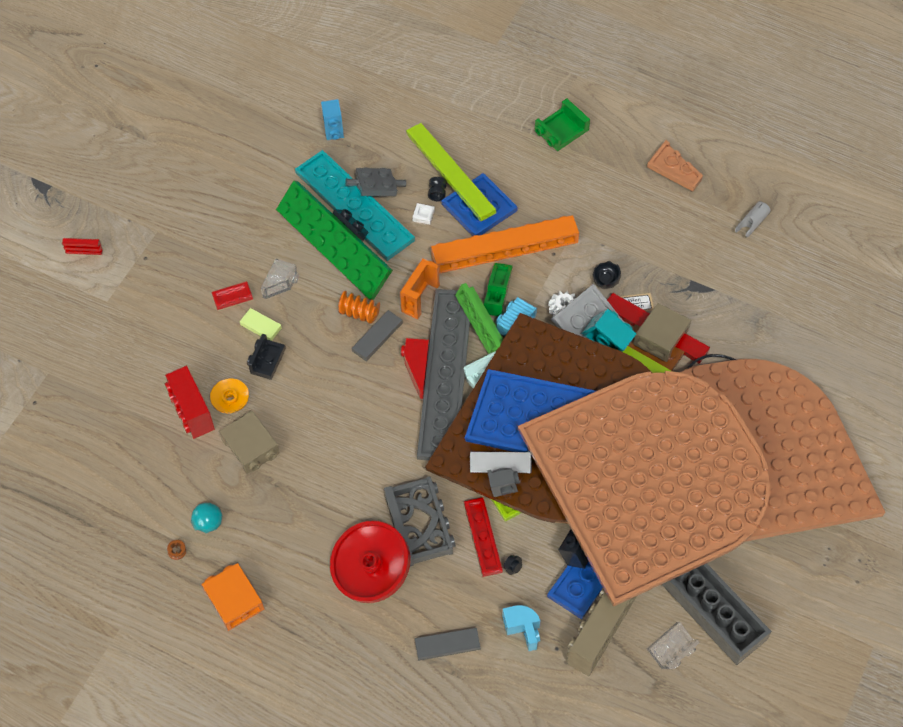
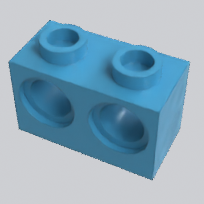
[321,99,344,140]

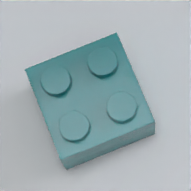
[581,309,636,352]

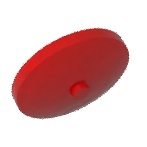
[330,521,411,603]

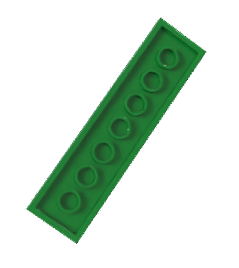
[276,181,393,300]

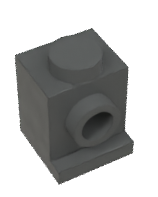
[487,468,520,497]

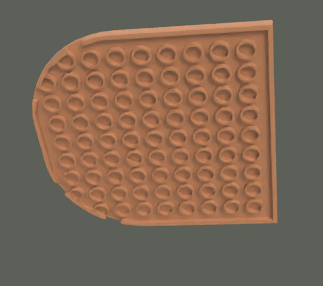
[680,359,886,542]
[518,371,770,607]

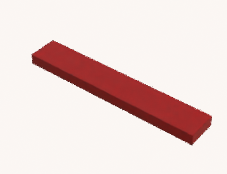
[607,293,710,364]

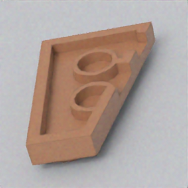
[647,140,703,192]

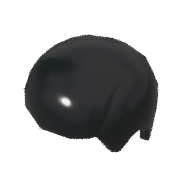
[592,261,621,289]

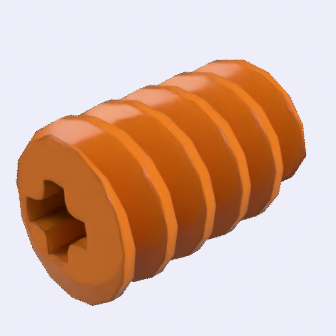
[338,291,380,324]

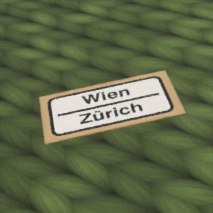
[620,293,654,311]

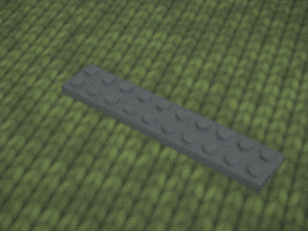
[417,289,470,460]

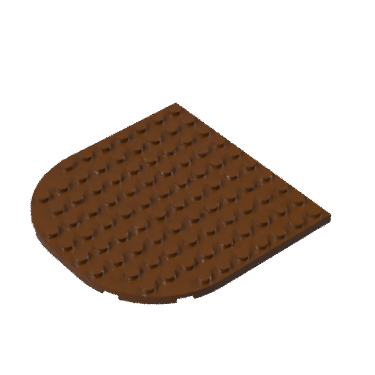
[425,313,652,523]

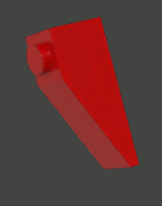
[401,338,429,399]

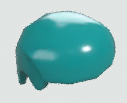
[191,502,223,533]

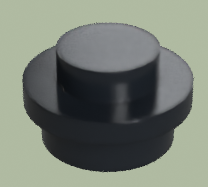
[504,555,522,575]

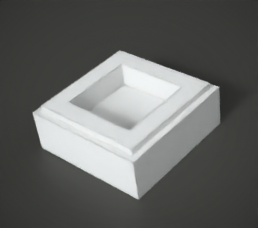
[413,203,435,225]

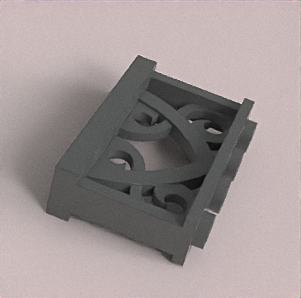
[384,476,456,566]

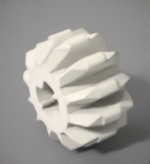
[548,290,576,317]

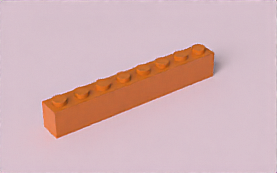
[431,215,579,274]

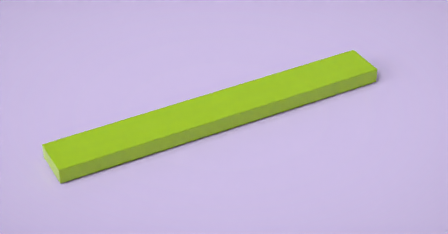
[406,123,496,221]

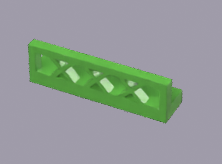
[455,283,503,354]

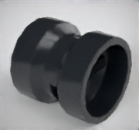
[428,177,447,202]

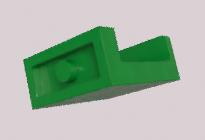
[535,98,590,152]

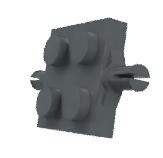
[345,167,406,196]

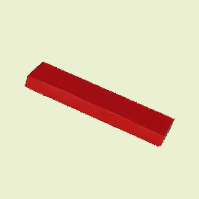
[464,497,503,577]

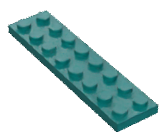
[295,150,415,261]

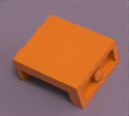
[400,258,440,319]
[201,563,265,631]

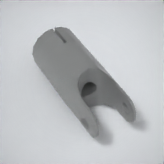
[735,201,771,238]

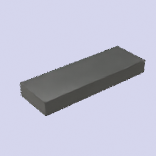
[352,310,403,362]
[415,628,481,661]

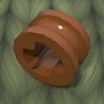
[167,540,186,560]

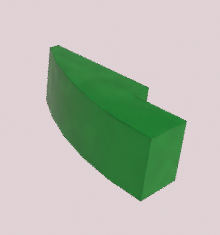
[484,263,513,317]

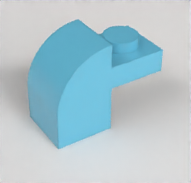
[502,605,540,651]

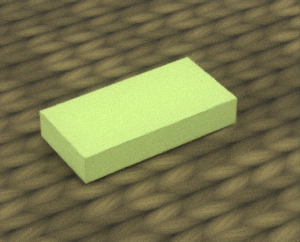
[240,308,282,341]

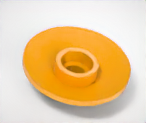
[210,378,249,414]

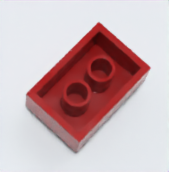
[164,365,215,439]

